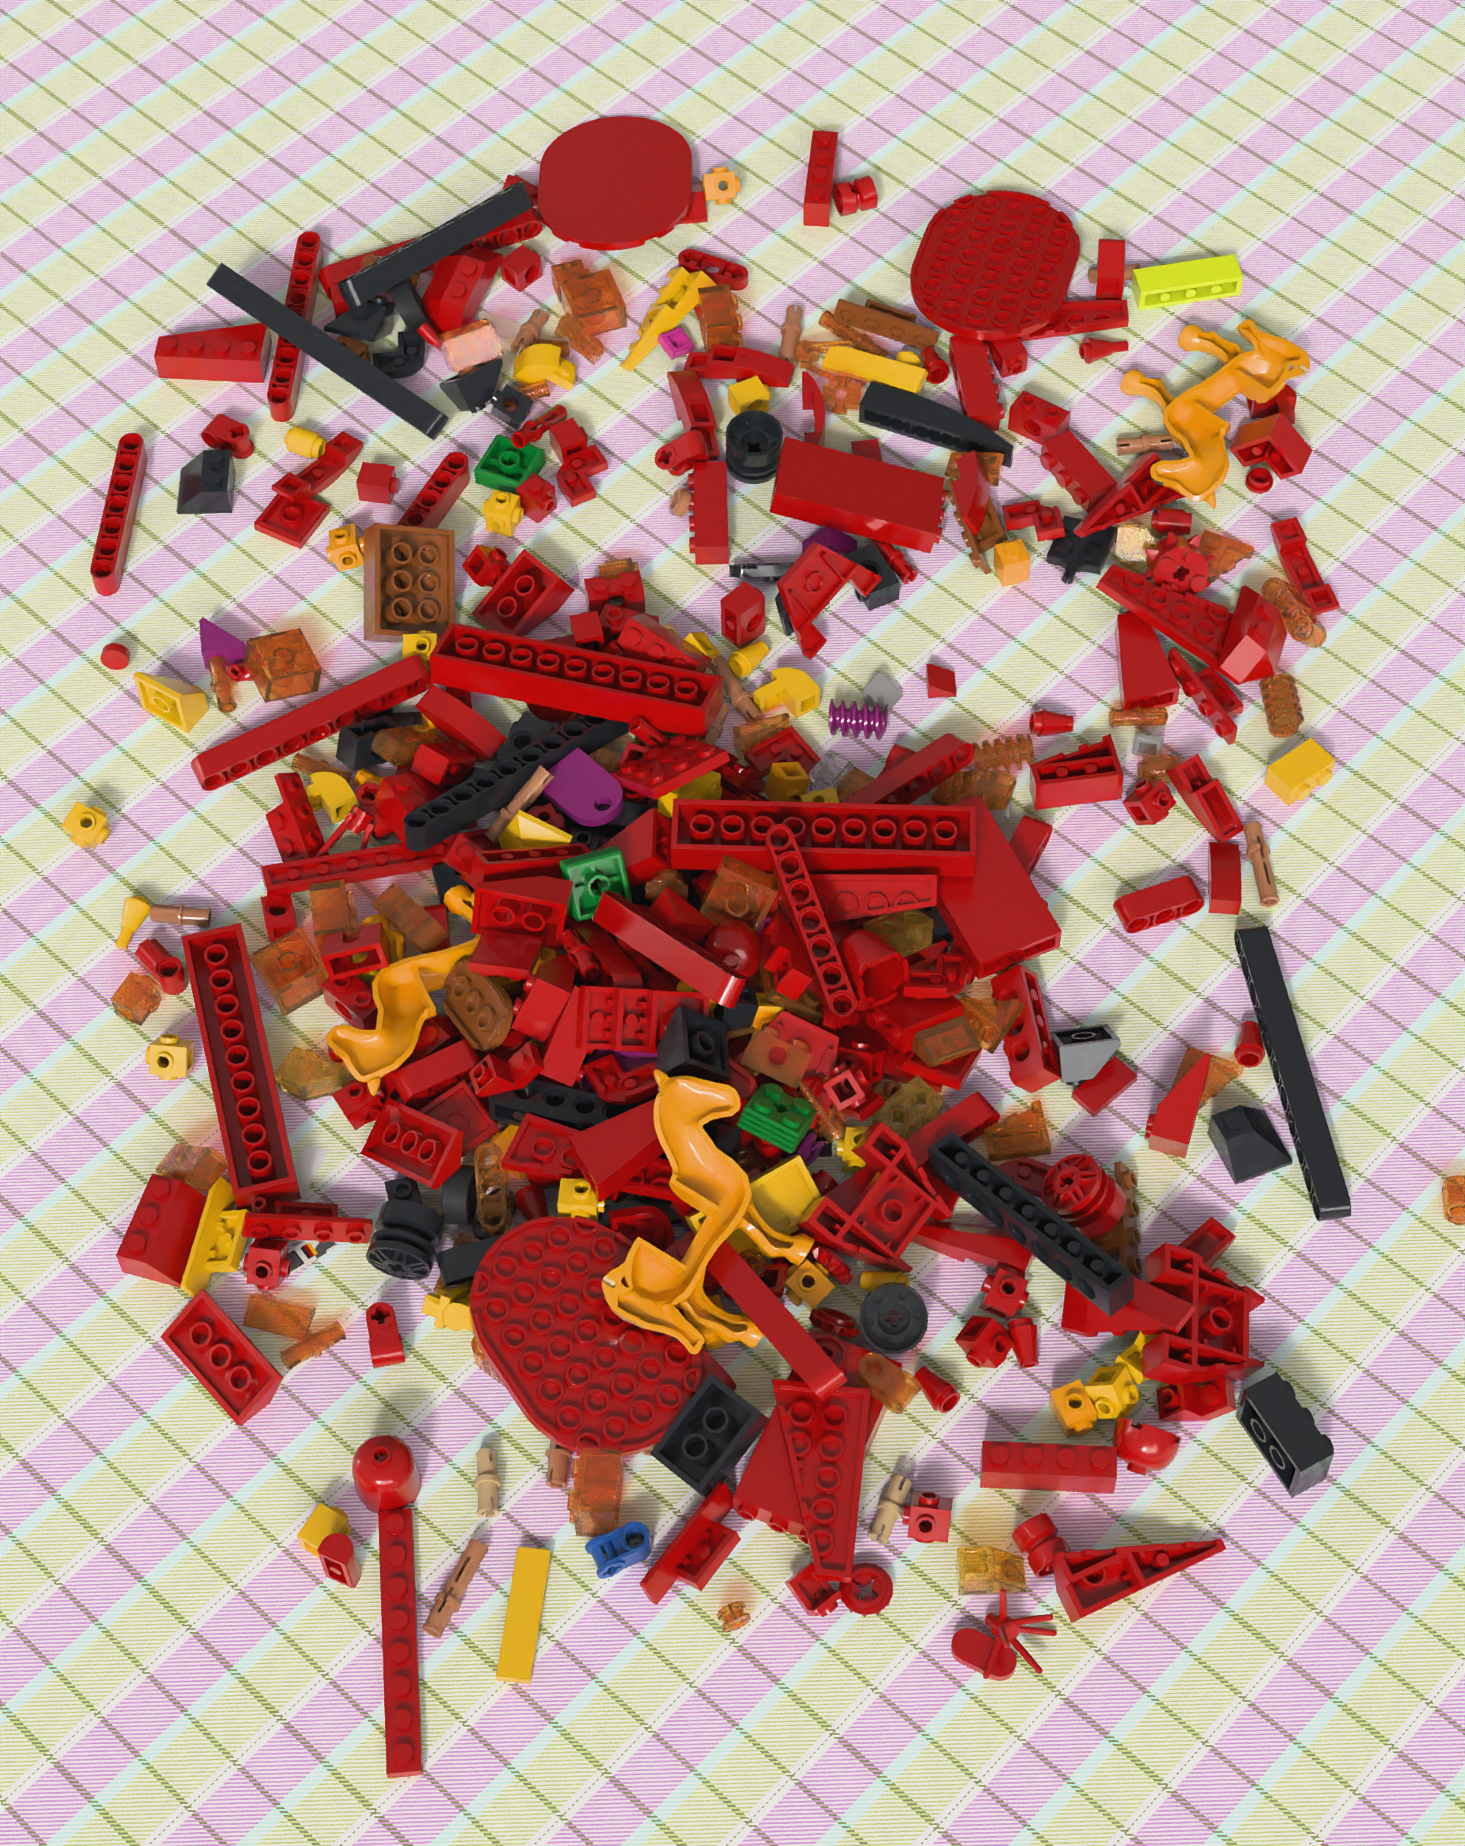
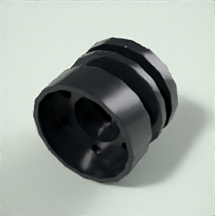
[725,410,783,484]
[366,1199,445,1280]
[859,1282,928,1354]

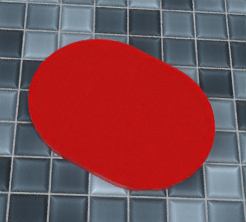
[537,116,693,251]
[910,190,1080,341]
[469,1215,702,1458]

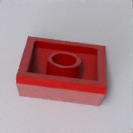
[644,886,715,962]

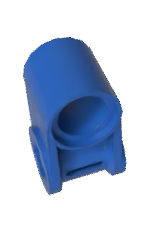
[585,1521,652,1579]

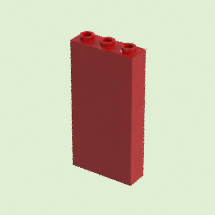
[769,437,947,554]
[936,795,1062,980]
[733,1328,902,1545]

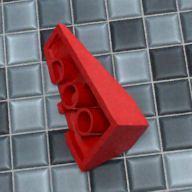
[1061,1276,1196,1337]

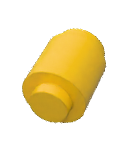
[284,425,327,460]

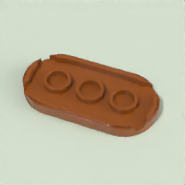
[442,958,513,1052]

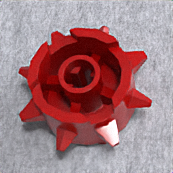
[1142,532,1215,595]

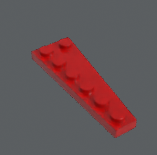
[983,300,1129,347]
[756,874,939,931]
[501,1113,688,1204]

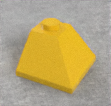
[133,671,209,733]
[498,810,573,849]

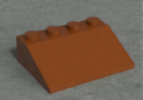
[363,523,455,643]

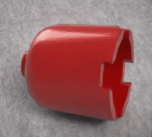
[836,930,910,1006]
[352,1434,421,1514]

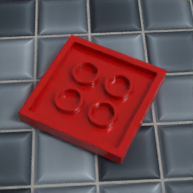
[611,735,730,800]

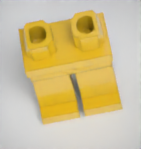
[421,1285,473,1332]

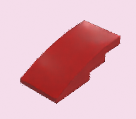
[576,985,710,1054]

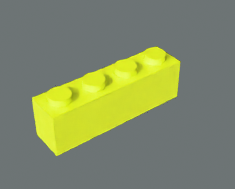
[1131,254,1243,310]

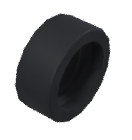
[389,279,431,331]
[442,1165,479,1226]

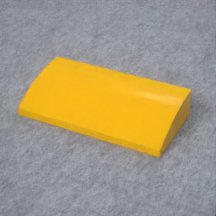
[684,1155,822,1260]

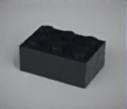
[1236,1372,1334,1498]
[649,1374,770,1497]

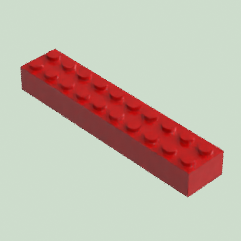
[429,622,723,739]
[670,799,976,877]
[181,923,301,1211]

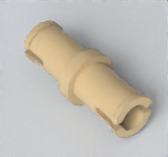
[474,1448,501,1518]
[867,1475,913,1545]

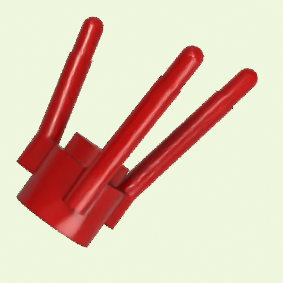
[314,804,376,857]

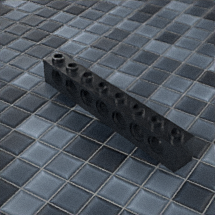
[488,1079,741,1162]
[928,1132,1134,1317]

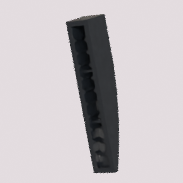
[859,381,1014,468]

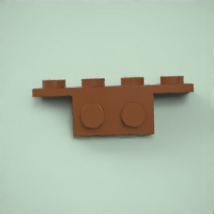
[833,299,939,350]
[946,478,1008,575]
[1089,1161,1143,1279]

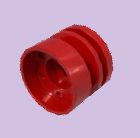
[1041,1153,1127,1239]

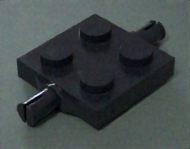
[1047,515,1117,584]

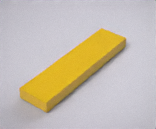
[821,343,928,395]
[496,1547,552,1684]

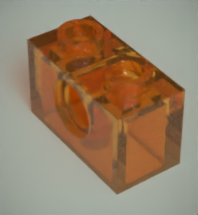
[740,1025,813,1089]

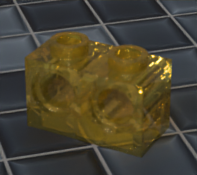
[863,909,934,957]
[872,1075,944,1140]

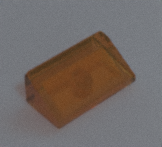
[912,1015,980,1068]
[243,1292,316,1341]

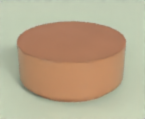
[669,488,691,518]

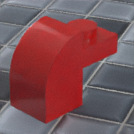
[1246,384,1297,425]

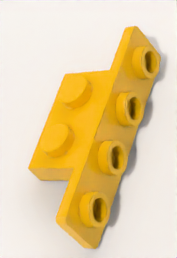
[181,1175,250,1298]

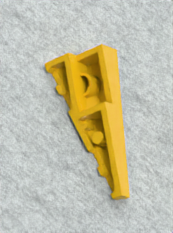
[620,267,716,372]

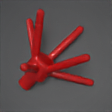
[983,1588,1057,1679]

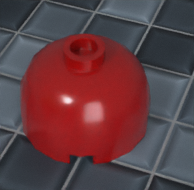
[703,920,763,980]
[1112,1417,1182,1476]

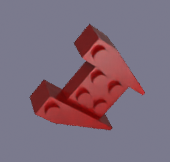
[796,1121,952,1274]
[1142,1243,1265,1385]

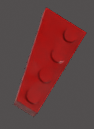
[154,323,272,383]

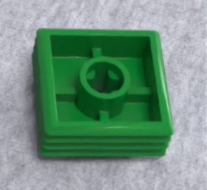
[474,434,546,495]
[559,846,633,922]
[737,1083,817,1153]

